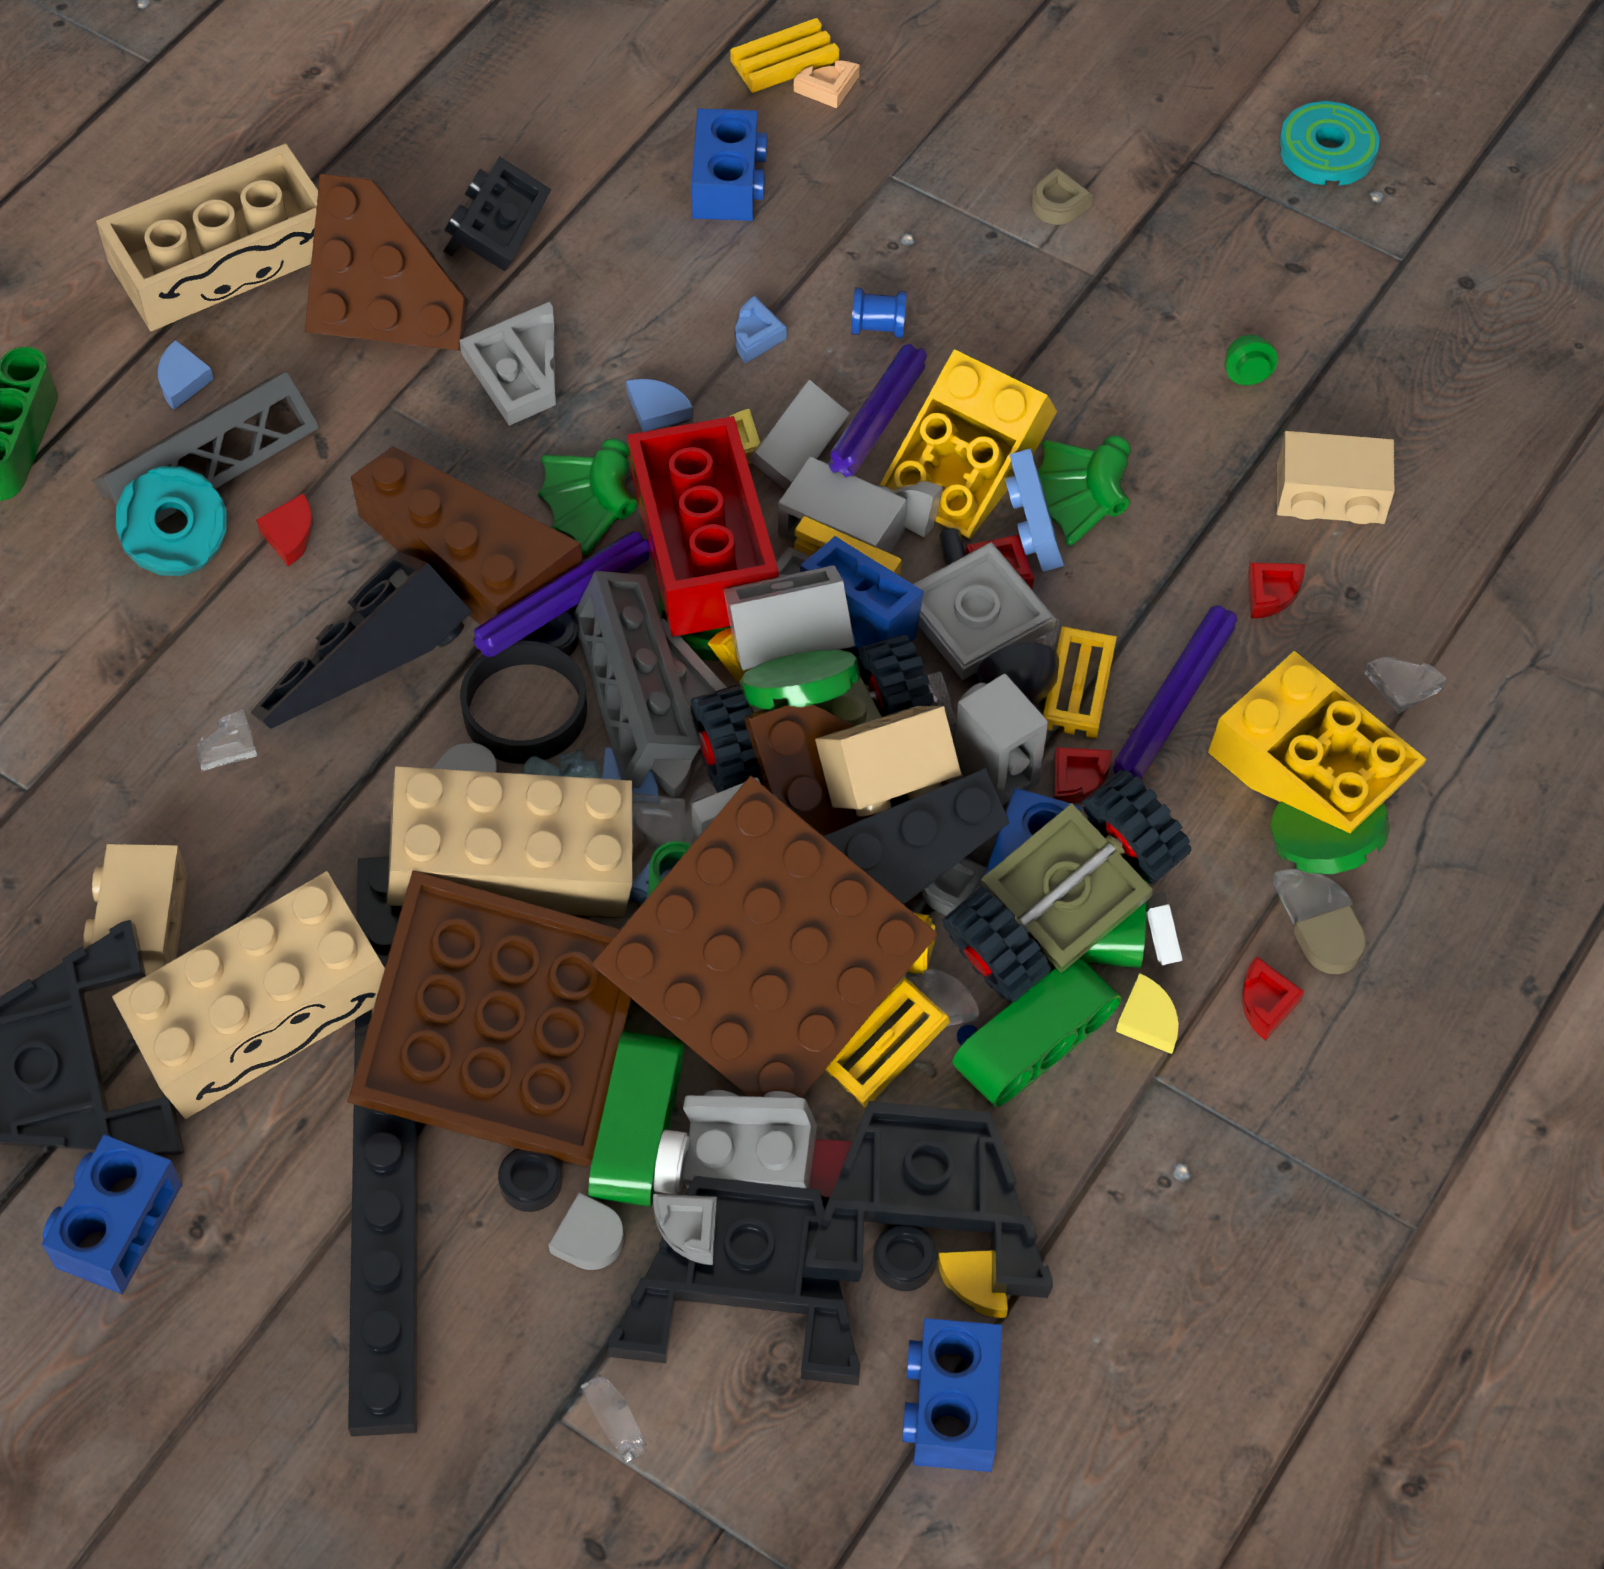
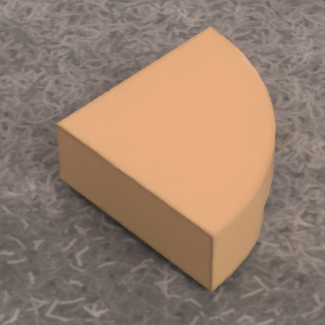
[794,60,860,108]

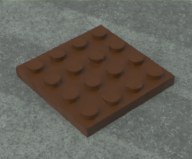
[591,776,938,1098]
[347,870,631,1167]

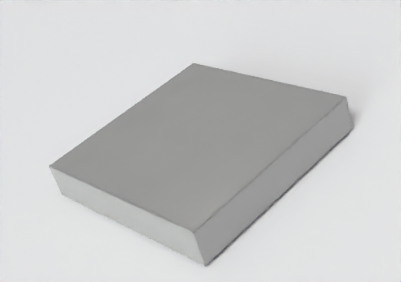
[913,542,1056,680]

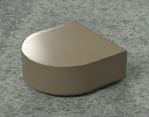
[1031,167,1094,225]
[1293,905,1366,974]

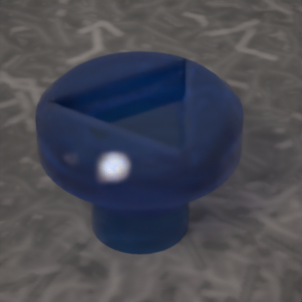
[957,1025,979,1046]

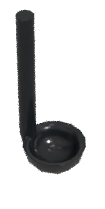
[939,528,1059,705]

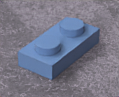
[1005,448,1064,572]

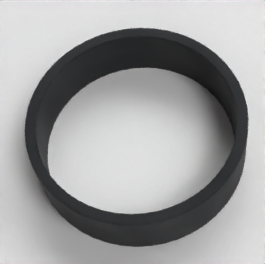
[460,641,587,764]

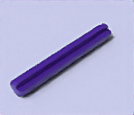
[828,344,927,477]
[473,531,650,657]
[1113,605,1237,780]

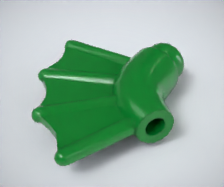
[1038,435,1131,546]
[538,438,637,556]

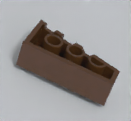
[351,446,582,625]

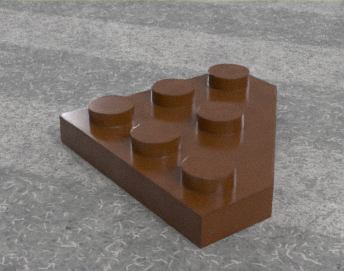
[305,174,468,351]
[743,701,948,836]

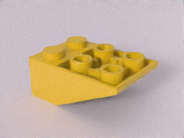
[880,349,1057,540]
[1208,651,1427,834]

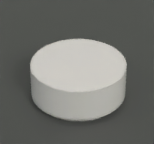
[654,1129,690,1195]

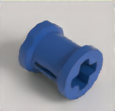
[851,287,907,339]

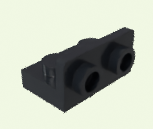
[443,156,552,271]

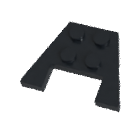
[0,920,185,1156]
[802,1101,1053,1298]
[608,1176,860,1386]

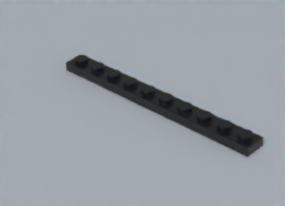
[348,857,418,1437]

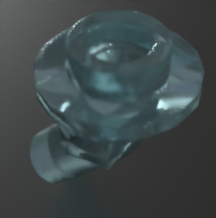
[524,749,601,779]

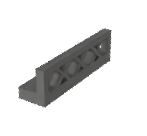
[92,371,320,524]
[573,571,701,788]

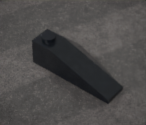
[251,551,472,729]

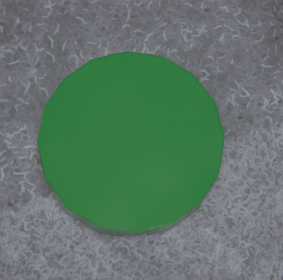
[741,650,860,709]
[1270,801,1390,874]

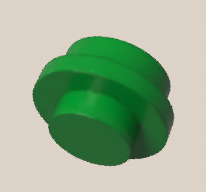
[1224,334,1278,386]

